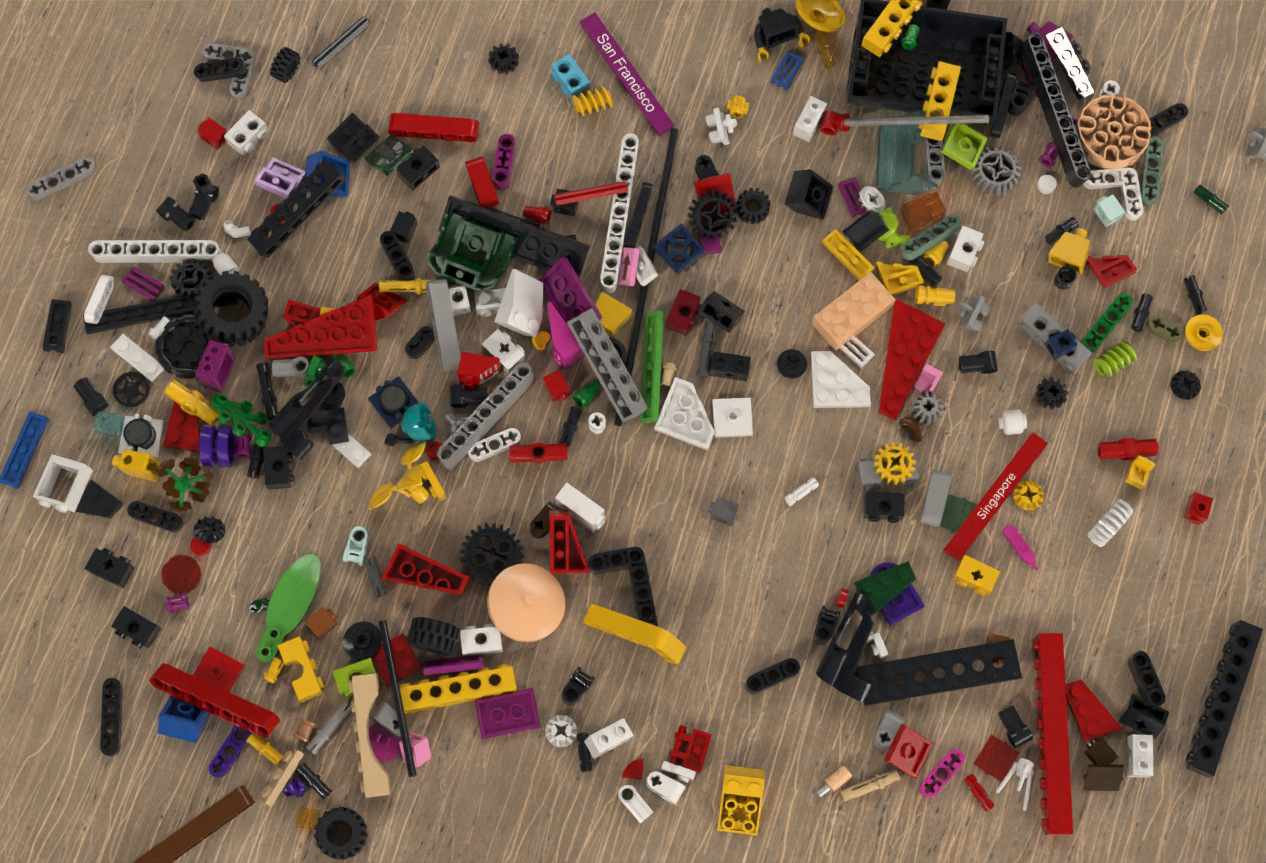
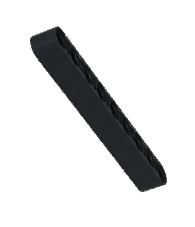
[1021,33,1091,188]

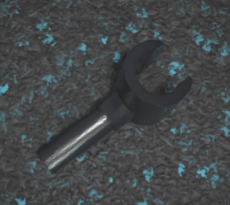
[384,433,413,446]

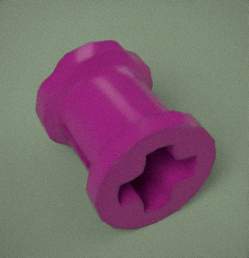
[233,435,252,457]
[165,592,189,614]

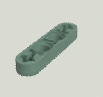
[1140,137,1164,206]
[901,215,961,260]

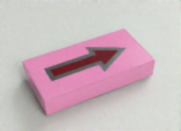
[617,247,640,287]

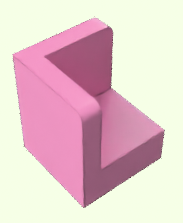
[914,363,943,397]
[399,732,431,767]

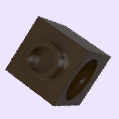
[1083,738,1119,764]

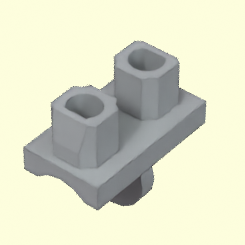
[1247,128,1266,160]
[957,296,990,332]

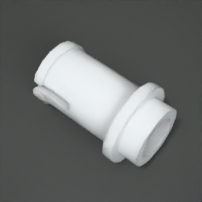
[148,316,170,340]

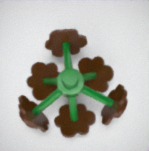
[156,457,213,514]

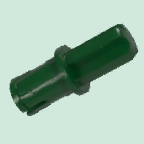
[1194,185,1229,215]

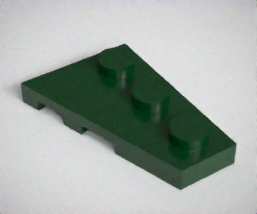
[854,561,916,617]

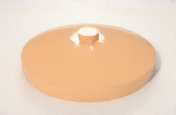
[487,564,565,642]

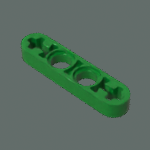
[1081,293,1132,353]

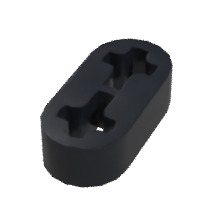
[405,326,435,359]

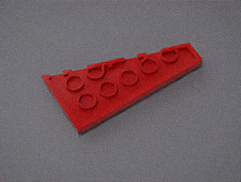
[878,298,946,421]

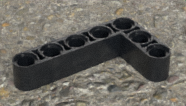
[588,547,658,627]

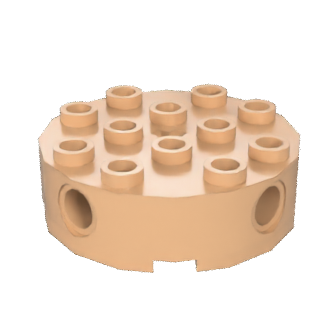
[1075,95,1151,169]

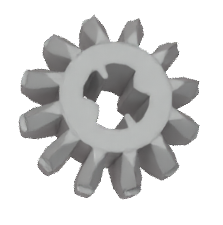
[911,392,944,425]

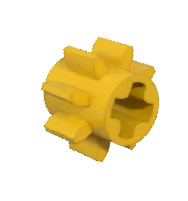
[726,95,749,118]

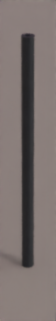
[379,620,417,777]

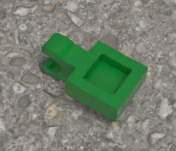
[303,355,326,390]

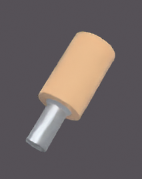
[816,765,852,798]

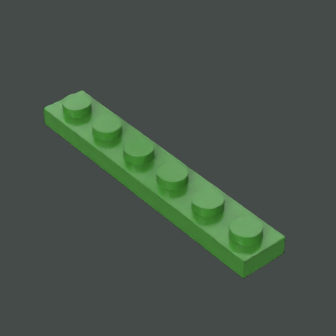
[640,310,664,424]

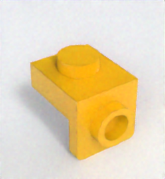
[1125,455,1155,490]

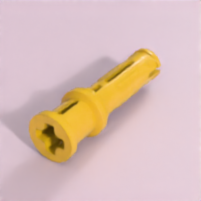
[379,278,436,294]

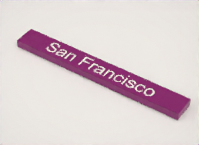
[580,12,674,136]

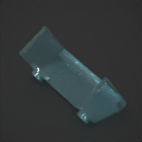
[876,109,938,195]

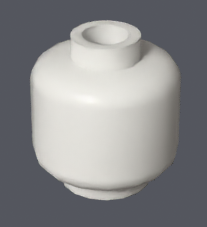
[998,409,1027,435]

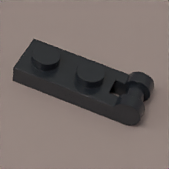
[43,299,72,353]

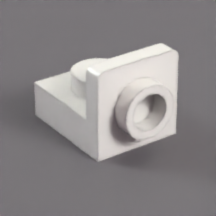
[866,631,888,660]

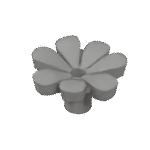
[445,413,467,432]

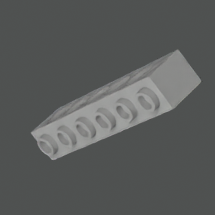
[567,308,648,423]

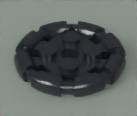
[155,313,224,379]

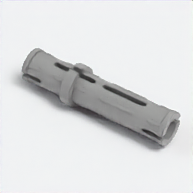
[306,700,352,755]

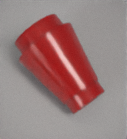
[523,206,552,225]

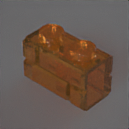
[901,192,946,229]

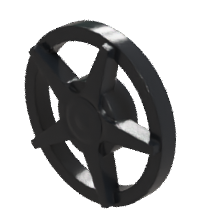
[113,372,150,407]

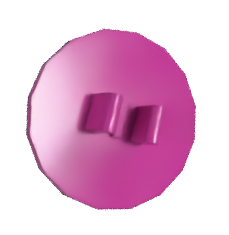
[368,723,402,761]

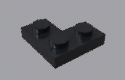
[307,407,349,445]

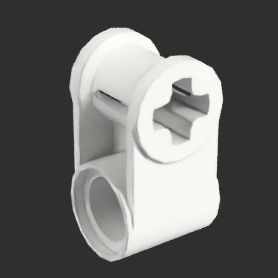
[646,772,685,805]

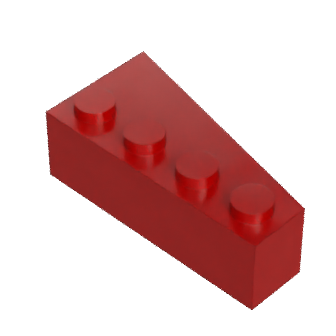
[381,543,472,596]

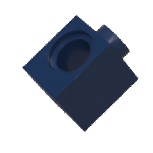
[1044,329,1078,360]

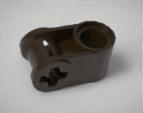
[530,501,560,539]

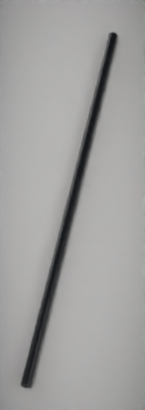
[614,128,678,426]

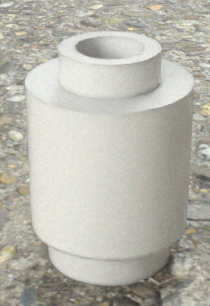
[212,253,240,275]

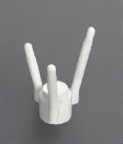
[996,758,1035,811]

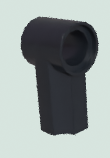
[156,196,195,232]
[958,351,998,374]
[73,377,109,417]
[450,385,488,408]
[997,705,1033,748]

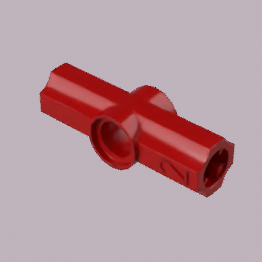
[1097,438,1159,461]
[509,443,568,464]

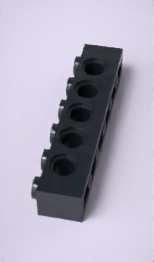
[247,160,346,257]

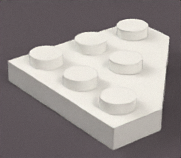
[811,351,871,408]
[654,377,715,451]

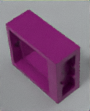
[195,340,236,394]

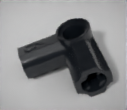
[189,173,219,220]

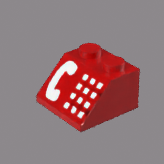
[457,352,502,388]

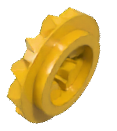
[1013,480,1044,511]

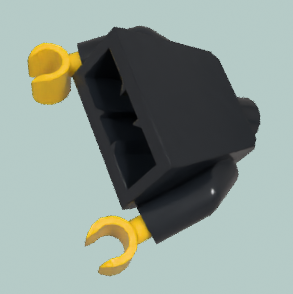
[754,8,810,63]

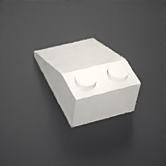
[494,269,543,337]

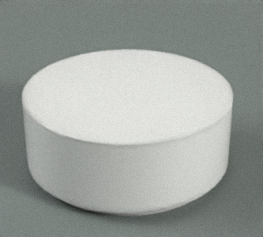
[1037,175,1057,194]

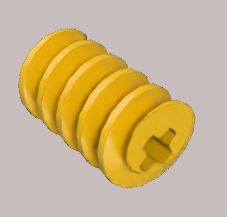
[572,86,613,117]

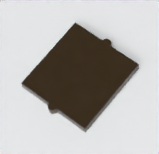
[1083,764,1124,791]

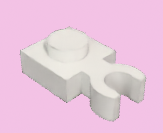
[661,761,696,783]

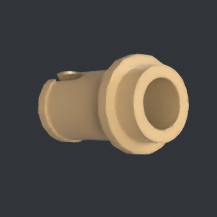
[660,362,677,388]

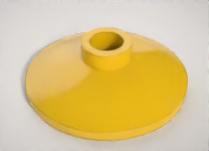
[1185,315,1223,351]

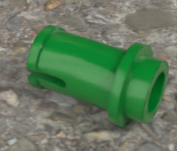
[902,25,920,50]

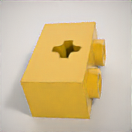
[952,555,1001,596]

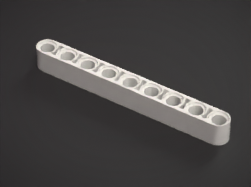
[600,133,639,294]

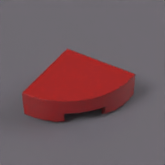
[622,759,644,780]

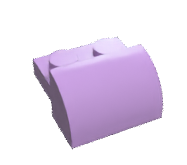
[255,158,306,199]

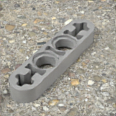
[27,157,97,200]

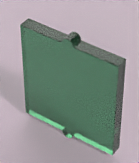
[940,494,977,533]

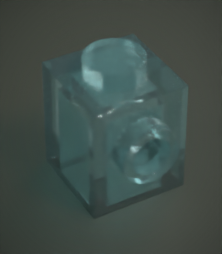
[93,411,125,438]

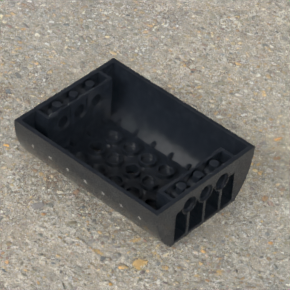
[845,0,1008,125]

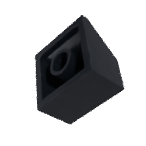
[785,169,833,220]

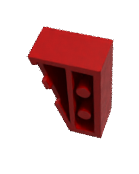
[549,510,589,574]

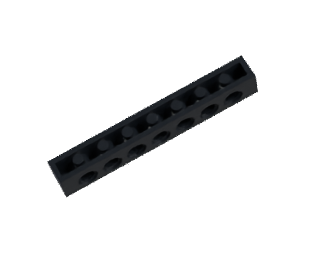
[1186,620,1263,778]

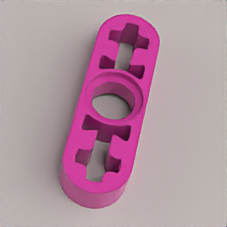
[919,749,964,798]

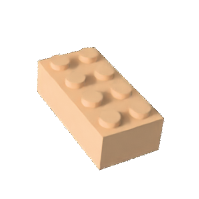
[811,272,896,351]

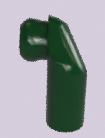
[249,598,270,613]

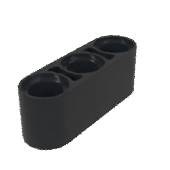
[380,231,415,280]
[1127,651,1166,706]
[745,658,800,695]

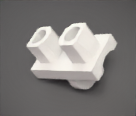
[706,108,737,145]

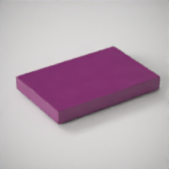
[474,688,541,740]

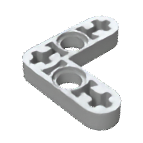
[202,43,255,101]

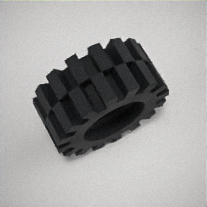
[270,47,301,83]
[737,188,771,224]

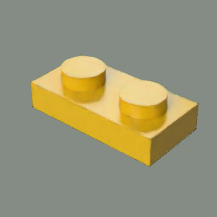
[420,461,446,501]

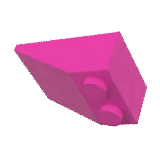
[547,302,583,370]

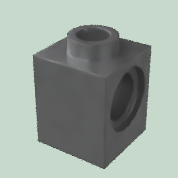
[708,497,739,526]

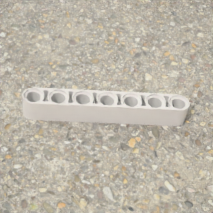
[88,240,222,263]

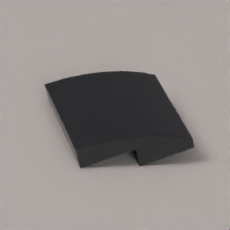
[327,112,380,163]

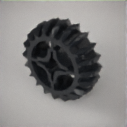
[688,189,738,240]

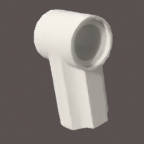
[618,785,653,823]

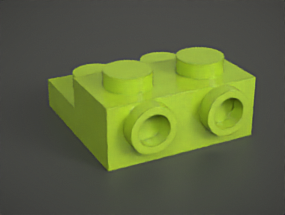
[940,123,987,170]

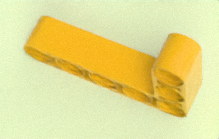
[582,604,687,665]

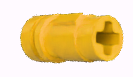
[915,285,955,306]

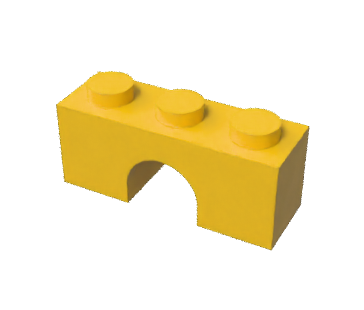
[277,636,325,703]

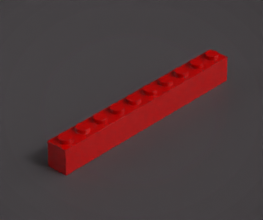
[1032,633,1073,835]

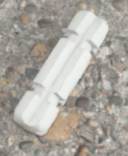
[784,477,819,506]

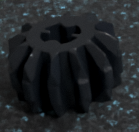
[488,43,519,75]
[1035,377,1069,410]

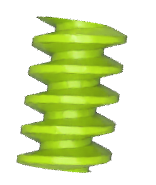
[1093,341,1137,377]

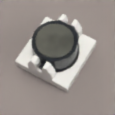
[118,414,165,459]

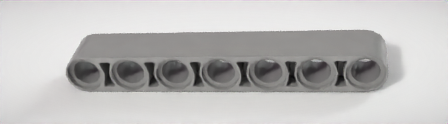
[437,363,535,469]

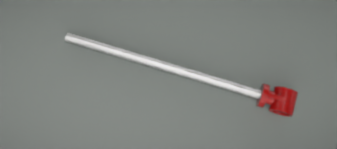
[819,110,989,136]

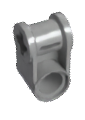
[370,700,407,737]
[873,709,905,749]

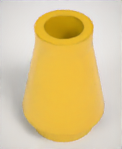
[924,241,949,267]

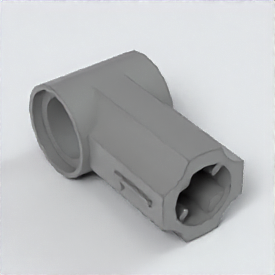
[272,357,310,379]

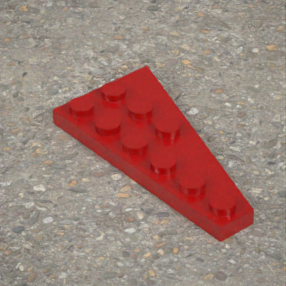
[263,294,378,359]

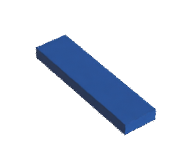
[0,412,49,489]

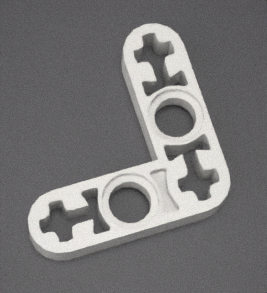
[1083,167,1143,221]

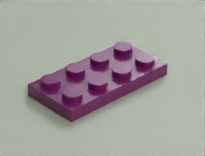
[538,257,603,325]

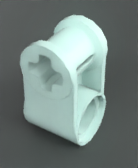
[343,526,370,566]

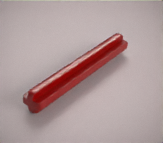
[555,181,628,205]

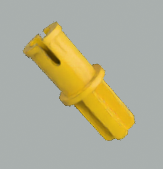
[247,733,284,765]

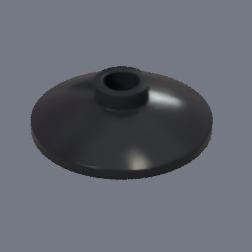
[343,621,382,660]

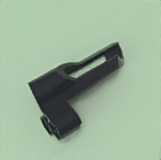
[269,359,344,460]
[816,591,874,703]

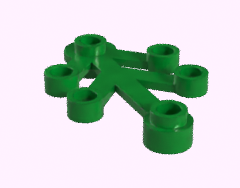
[211,394,271,447]

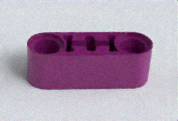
[492,134,516,191]

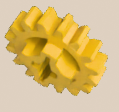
[873,442,916,485]

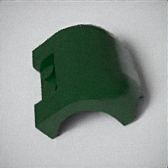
[426,211,518,291]

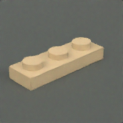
[260,747,304,807]

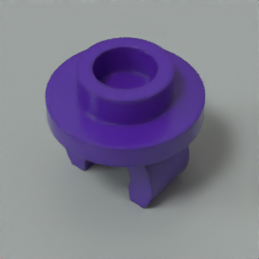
[283,777,306,798]

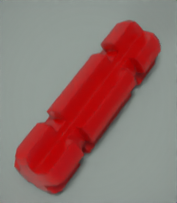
[964,774,994,811]

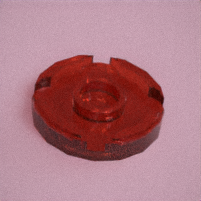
[161,555,202,594]

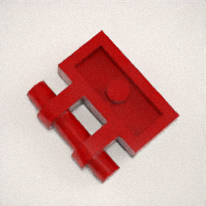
[668,725,712,773]

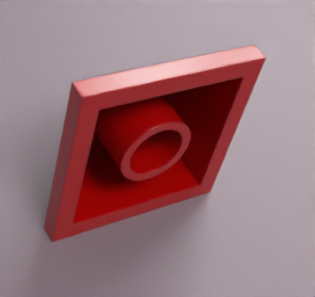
[357,283,407,321]

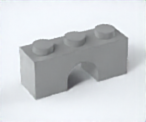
[856,455,919,489]

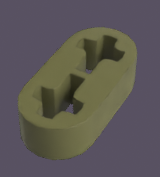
[1147,315,1183,343]

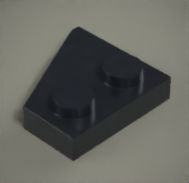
[73,480,123,519]

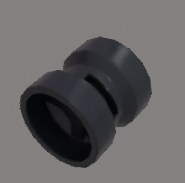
[1054,266,1076,290]

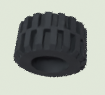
[406,617,461,655]
[314,807,368,860]

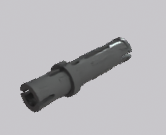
[696,321,717,379]

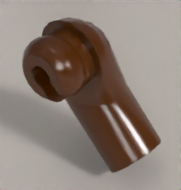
[899,417,922,442]

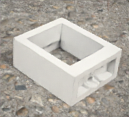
[33,454,93,513]

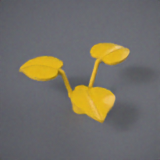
[369,441,430,511]

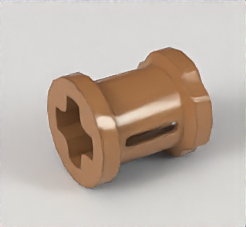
[293,718,317,744]

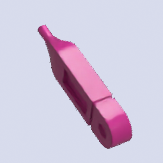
[1003,525,1039,571]

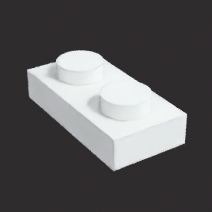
[636,246,658,287]
[332,434,372,469]

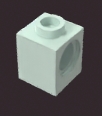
[1093,195,1125,228]

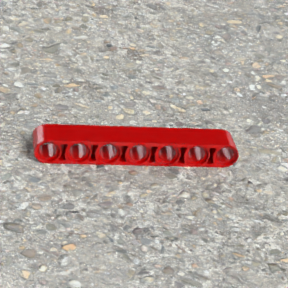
[149,663,280,738]

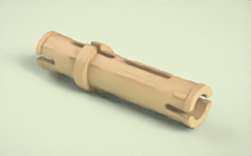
[840,769,900,803]

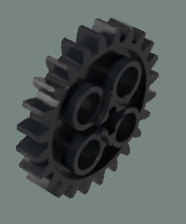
[460,522,523,586]

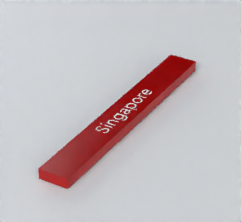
[943,432,1048,562]

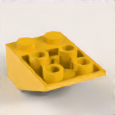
[717,765,765,835]

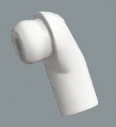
[223,220,251,238]

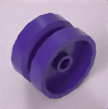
[200,425,235,467]

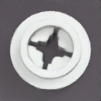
[859,186,885,213]
[545,715,577,747]

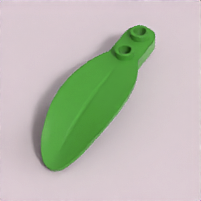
[256,554,321,662]

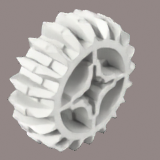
[1088,499,1133,547]

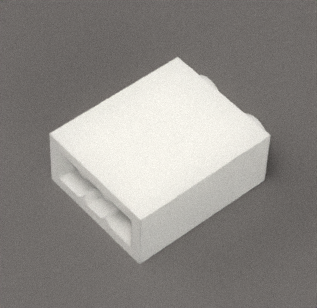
[555,483,605,533]

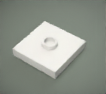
[712,398,753,438]

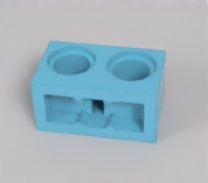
[550,54,590,101]

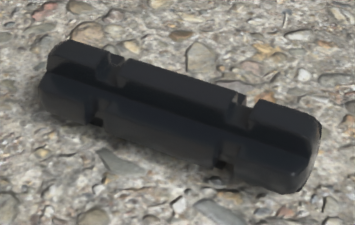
[576,732,592,772]

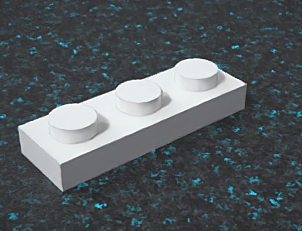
[110,334,165,384]

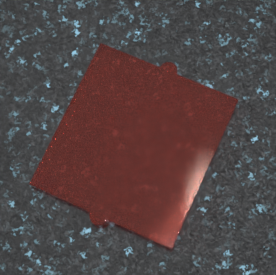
[973,734,1020,782]

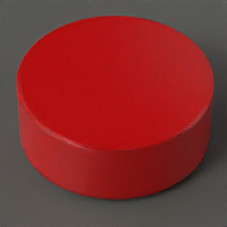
[190,537,211,556]
[835,587,849,608]

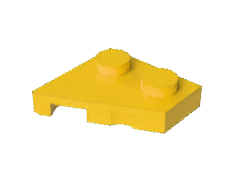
[875,261,924,296]

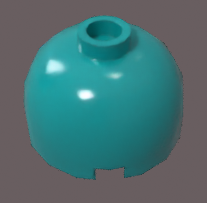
[401,402,436,441]

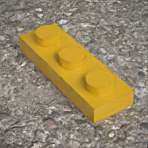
[822,229,875,281]

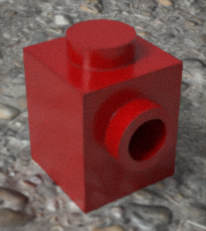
[1183,492,1213,525]

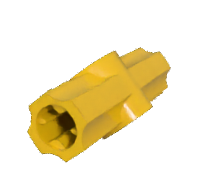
[163,379,219,425]

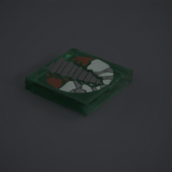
[365,134,414,176]

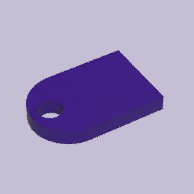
[869,562,925,626]

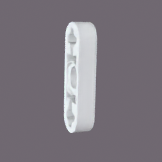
[84,275,114,324]
[468,428,521,462]

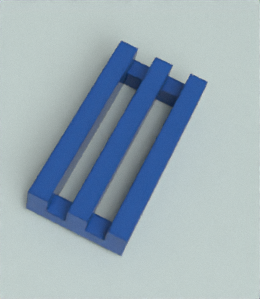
[770,51,804,91]

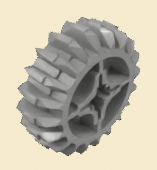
[971,146,1021,196]

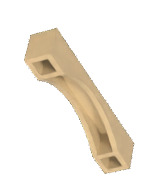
[349,673,391,798]

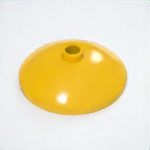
[795,0,845,32]

